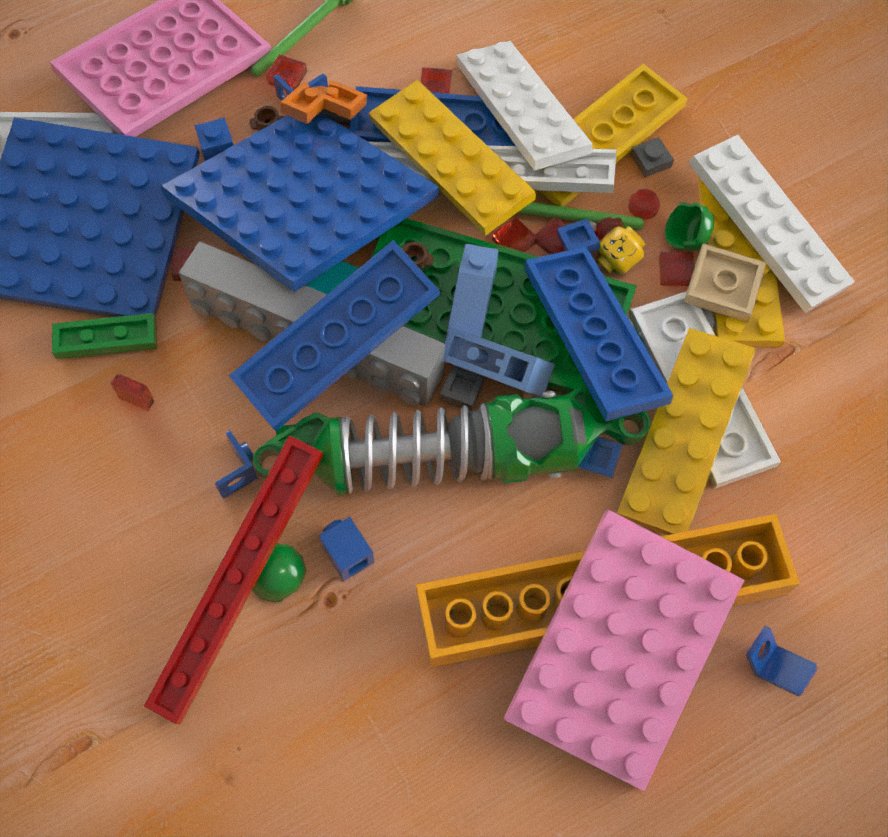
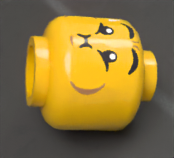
[596,226,645,275]

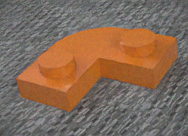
[281,80,367,124]

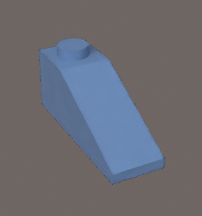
[445,244,499,343]
[445,327,555,396]

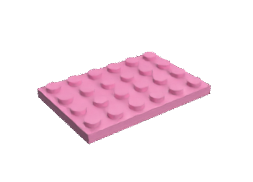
[50,0,271,137]
[504,510,744,791]

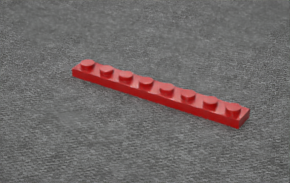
[144,436,324,724]

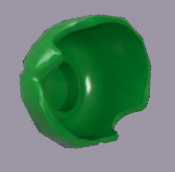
[665,202,714,252]
[252,543,306,602]

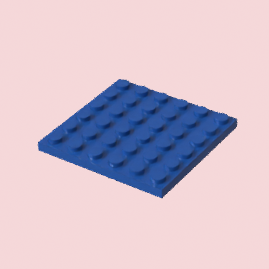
[162,112,439,292]
[0,117,200,318]

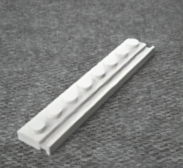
[369,142,617,193]

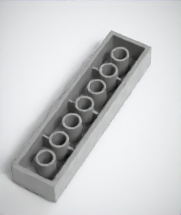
[179,241,445,408]

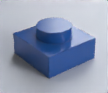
[557,219,600,253]
[578,437,623,478]

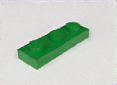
[52,313,157,359]

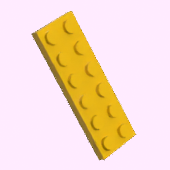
[538,64,688,207]
[369,80,536,236]
[698,178,785,347]
[617,328,756,535]

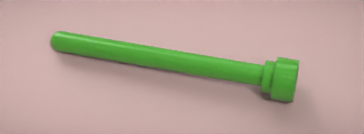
[251,0,353,77]
[517,202,645,230]

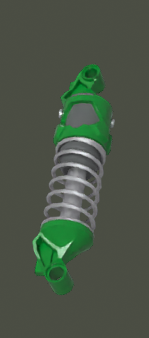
[253,386,650,495]

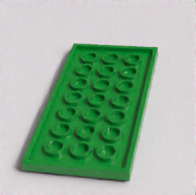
[371,218,636,394]

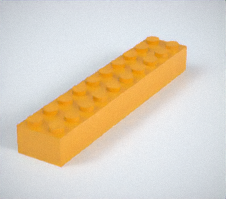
[416,514,800,668]

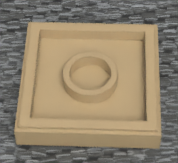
[684,244,766,322]

